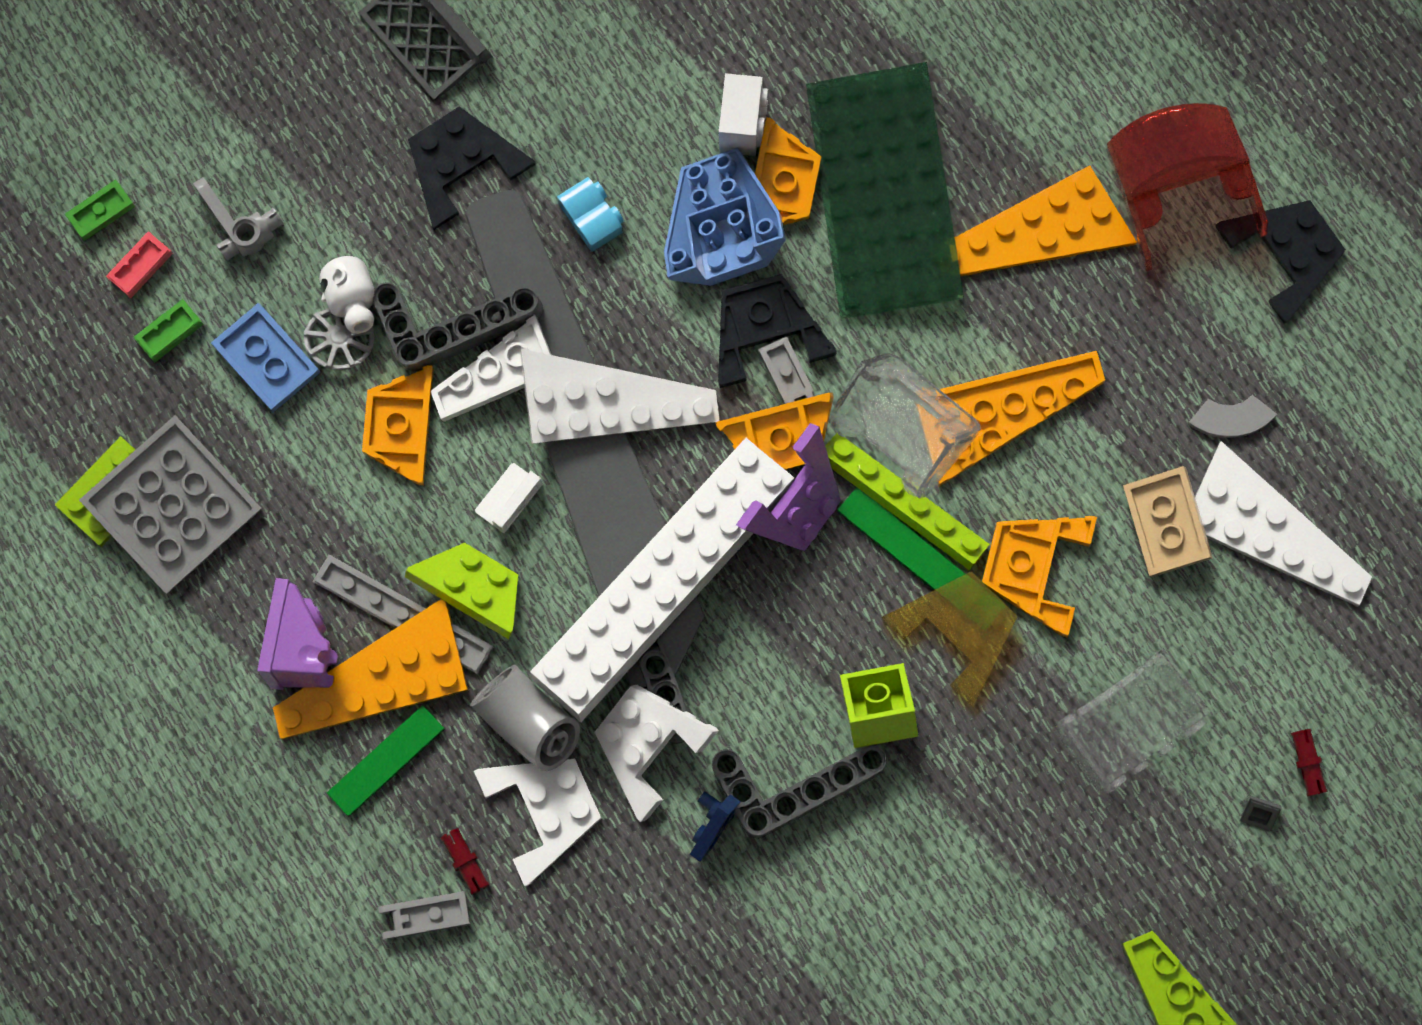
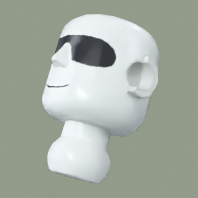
[319,256,375,334]

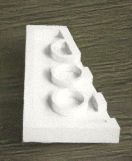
[431,314,552,422]

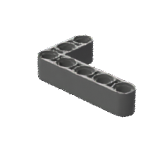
[373,282,543,372]
[712,745,887,839]

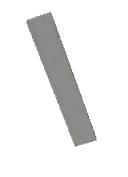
[313,555,494,675]

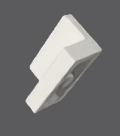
[475,463,543,533]

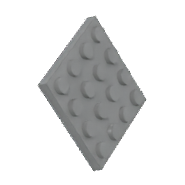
[79,415,262,594]

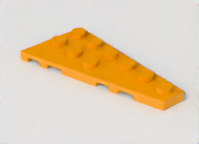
[273,599,469,739]

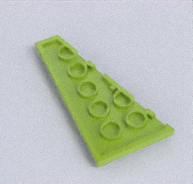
[1121,931,1237,1025]

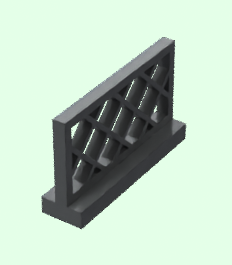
[358,0,492,101]

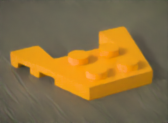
[981,516,1097,637]

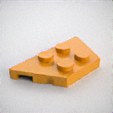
[755,117,821,226]
[362,365,434,486]
[716,392,834,470]

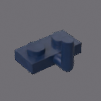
[689,791,741,862]

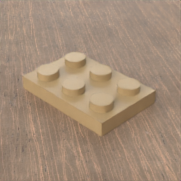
[1123,466,1213,577]

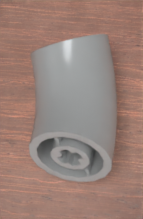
[470,665,580,771]

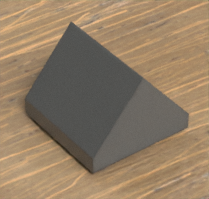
[1240,795,1282,831]

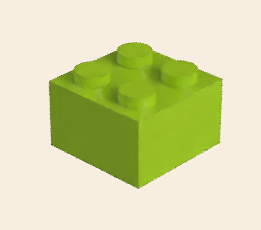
[840,663,918,748]

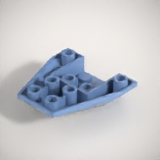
[664,147,786,286]

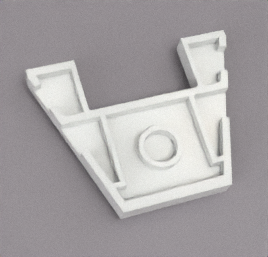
[595,685,719,822]
[474,759,601,887]

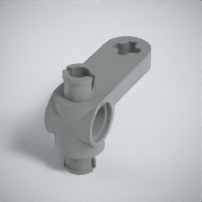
[193,177,284,261]

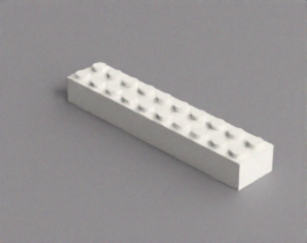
[530,438,794,722]

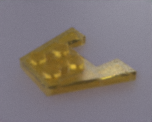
[881,571,1018,708]

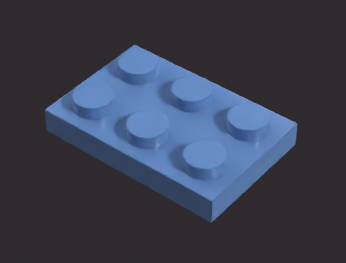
[211,303,321,413]

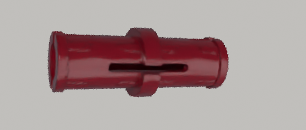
[1290,728,1328,796]
[440,828,490,895]

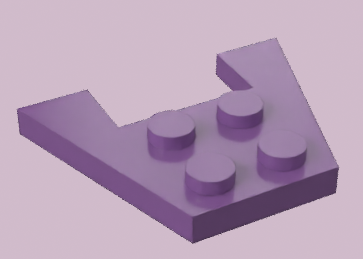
[736,423,841,551]

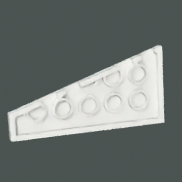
[520,349,720,444]
[1195,441,1372,607]

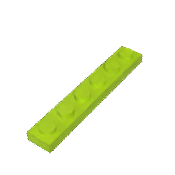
[825,432,990,570]

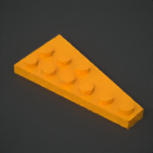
[929,165,1137,279]
[914,351,1105,487]

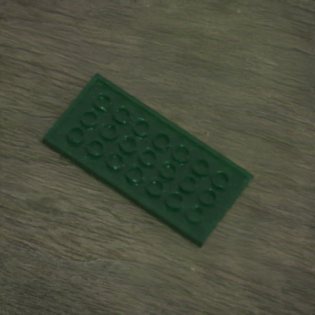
[806,62,964,319]

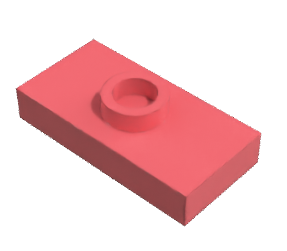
[106,232,173,299]

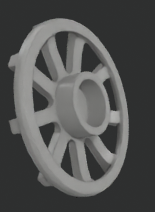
[304,308,374,370]

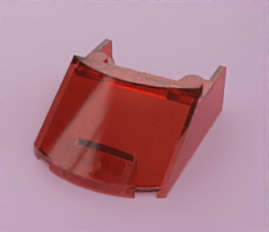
[1107,103,1268,271]

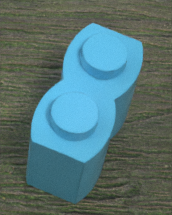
[557,177,624,252]

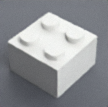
[719,73,768,156]

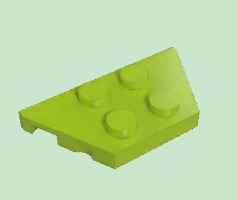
[405,543,518,640]

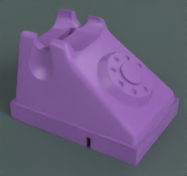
[257,578,338,690]

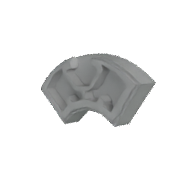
[1188,395,1277,438]

